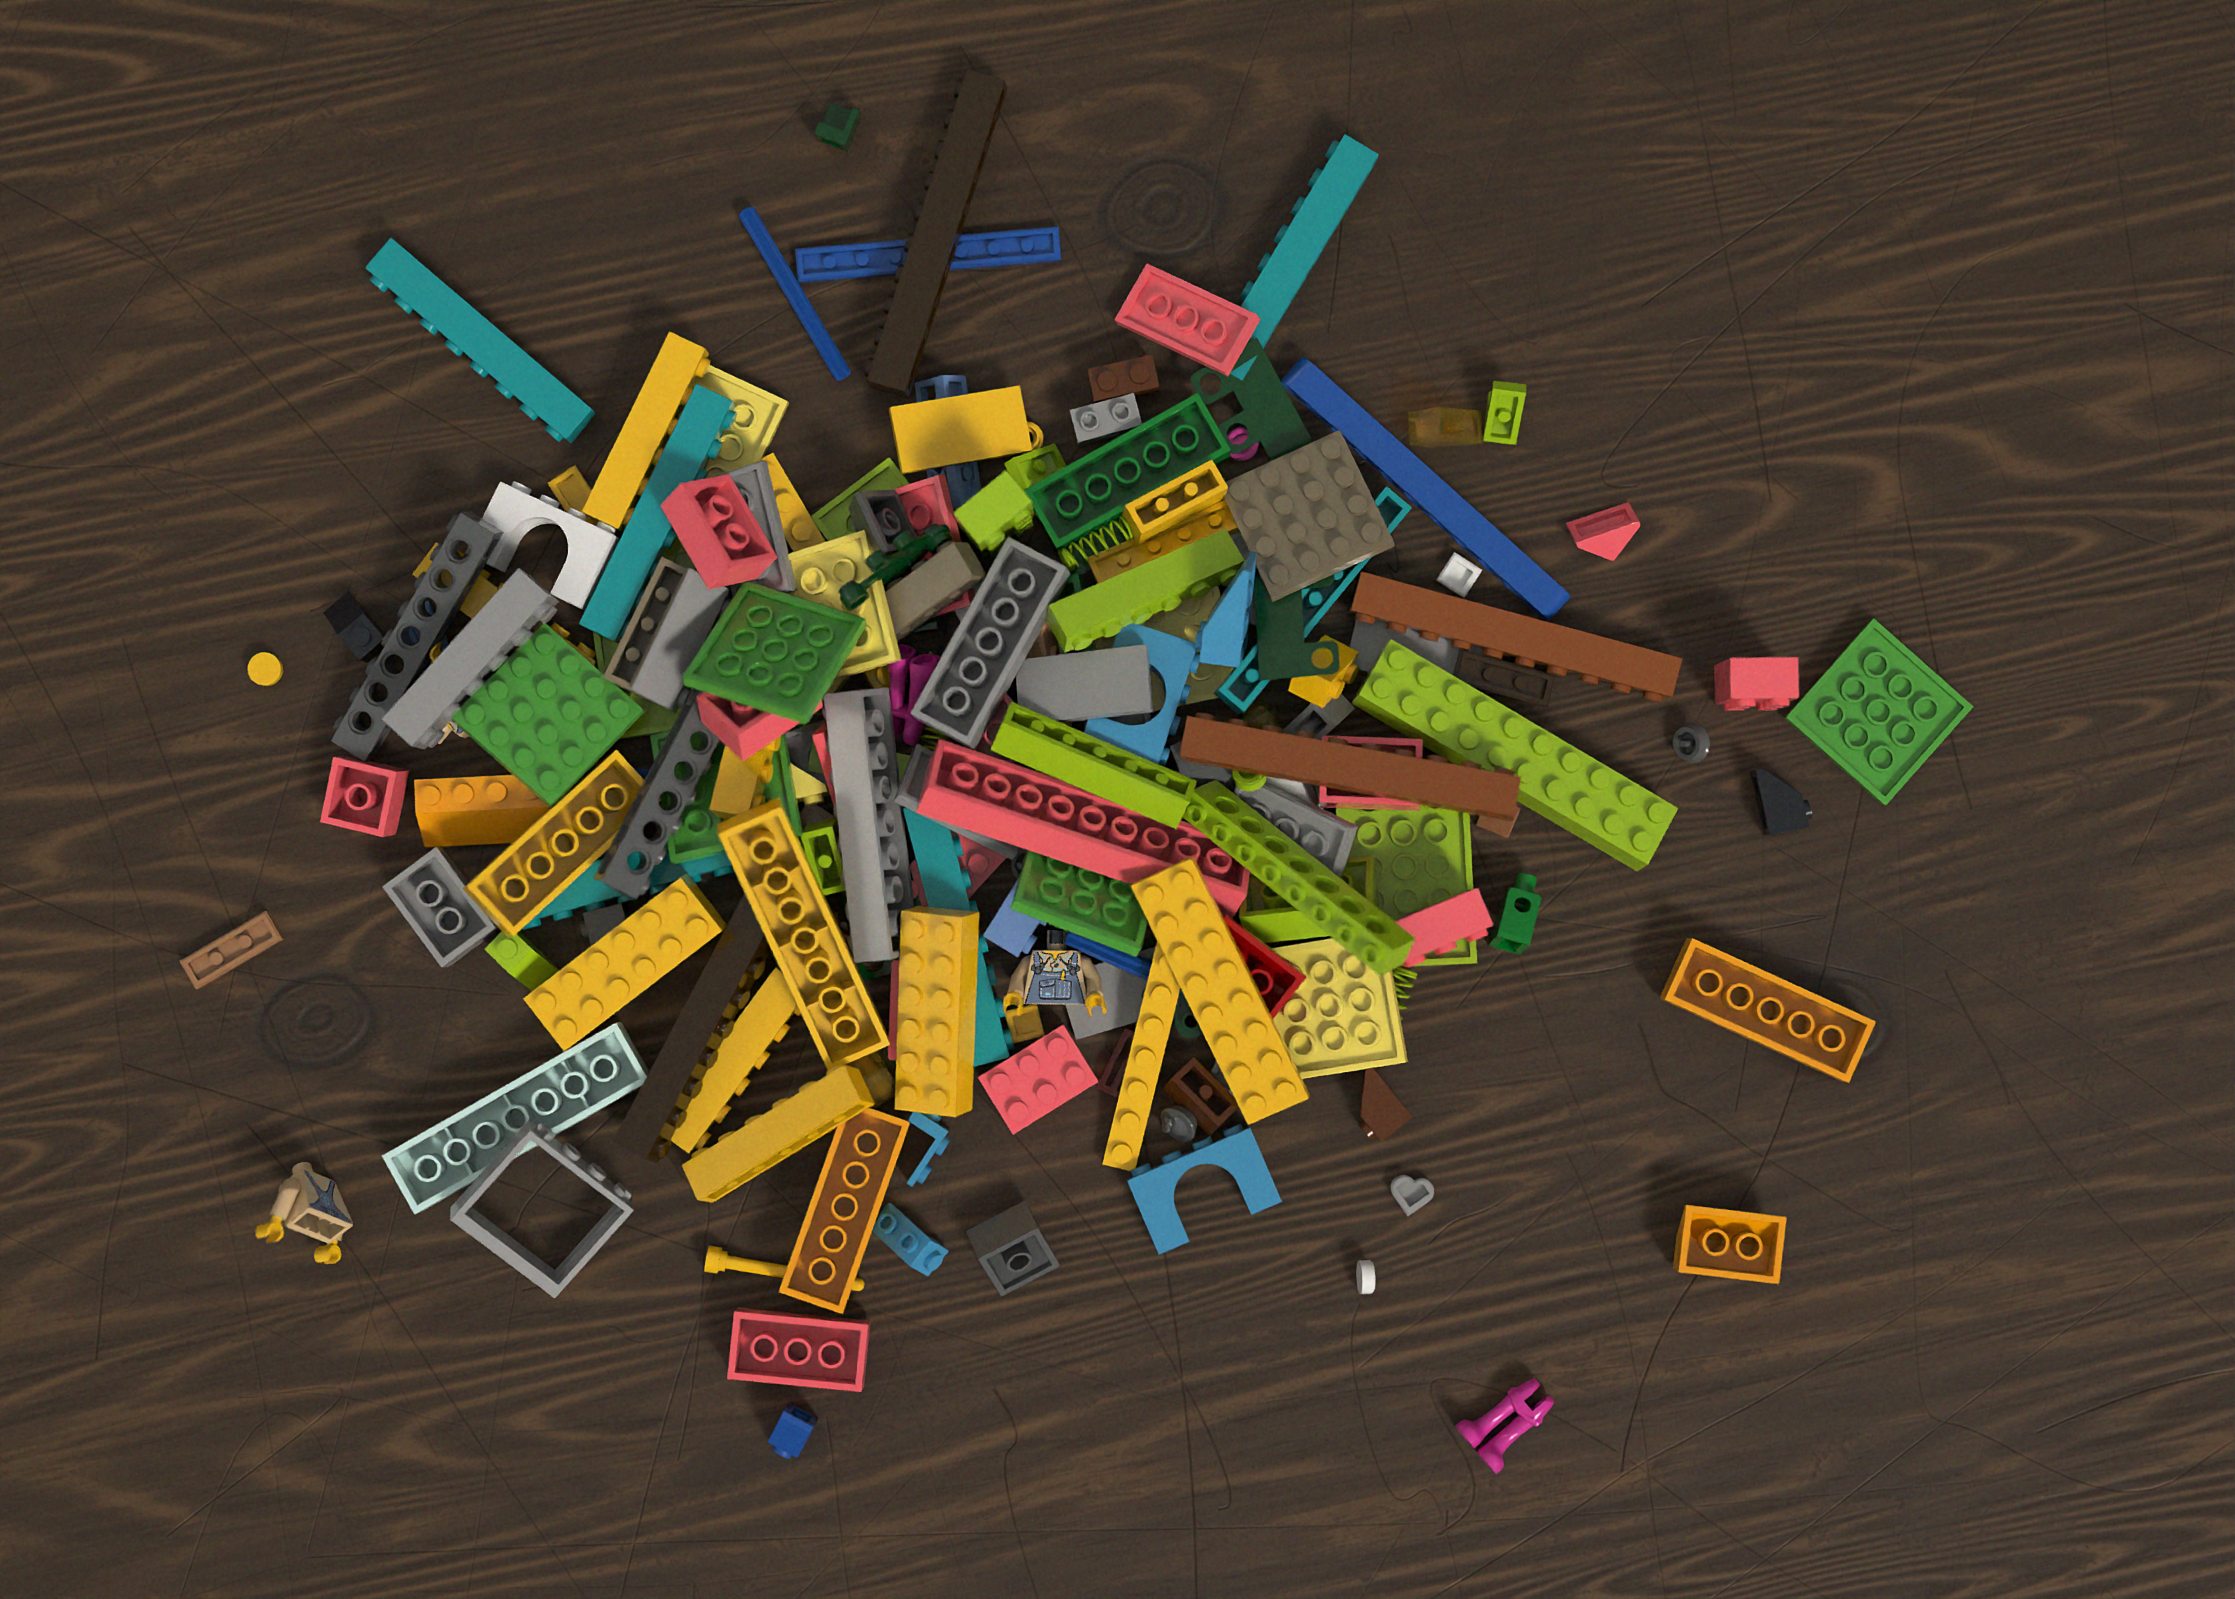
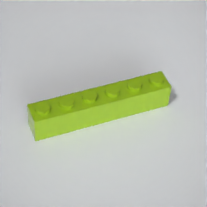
[1046,528,1245,653]
[990,702,1197,829]

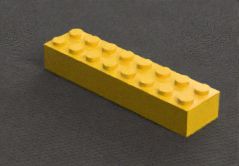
[717,797,890,1070]

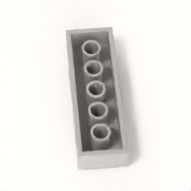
[910,537,1071,751]
[382,568,559,750]

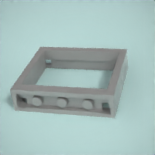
[450,1119,634,1298]

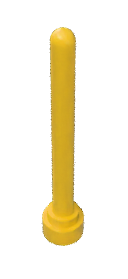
[704,1245,865,1291]

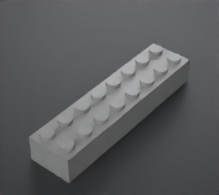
[822,688,914,963]

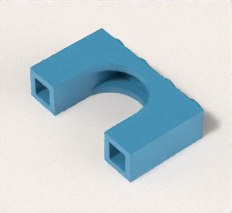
[1084,623,1200,767]
[1127,1123,1282,1255]

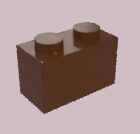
[1087,355,1159,403]
[1163,1057,1239,1136]

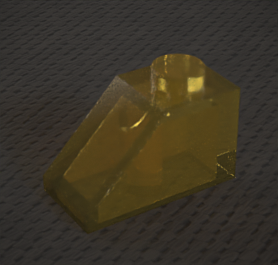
[1408,407,1483,447]
[846,1050,896,1109]

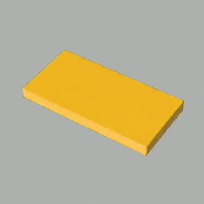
[889,385,1032,474]

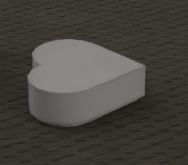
[1390,1175,1434,1216]

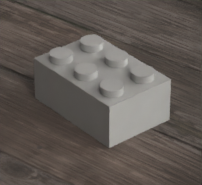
[382,847,500,967]

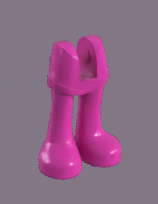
[887,644,941,745]
[1455,1377,1554,1474]

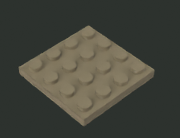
[1224,430,1395,602]

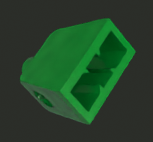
[1488,873,1542,955]

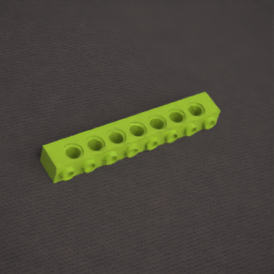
[1183,780,1416,976]

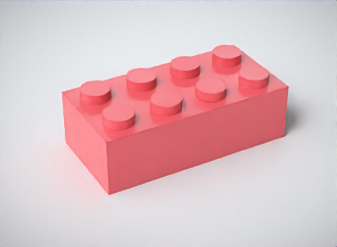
[727,1307,871,1392]

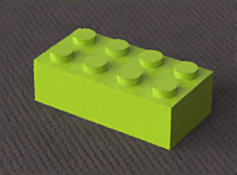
[953,470,1035,558]

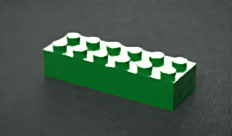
[1023,393,1231,554]

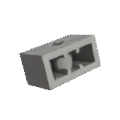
[1069,393,1142,447]

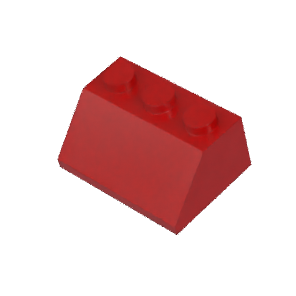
[1224,914,1307,1019]

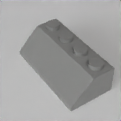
[631,568,732,713]

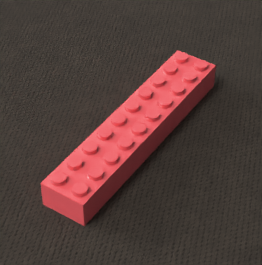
[916,739,1250,918]

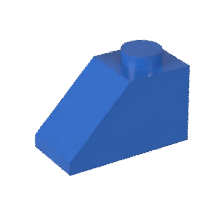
[768,1403,819,1459]

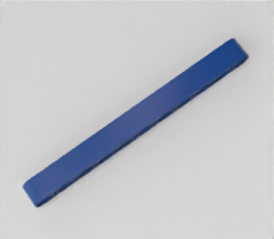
[1280,356,1571,622]

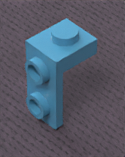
[906,1112,951,1187]
[872,1203,949,1276]

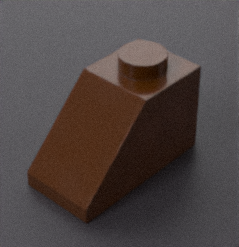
[1358,1068,1413,1142]

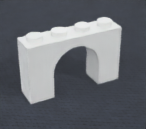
[465,481,620,611]

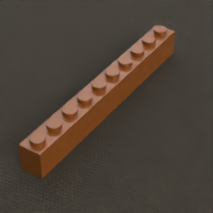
[1348,572,1683,703]
[1180,713,1521,821]

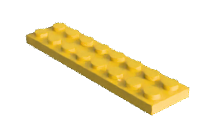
[1131,856,1310,1125]

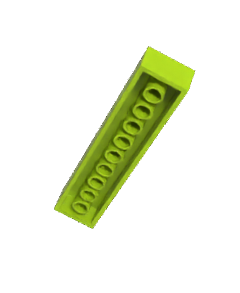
[1351,639,1678,871]

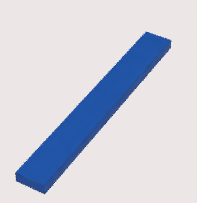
[795,227,1061,283]

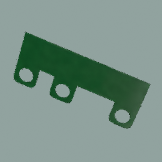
[1191,338,1313,461]
[1254,568,1339,681]

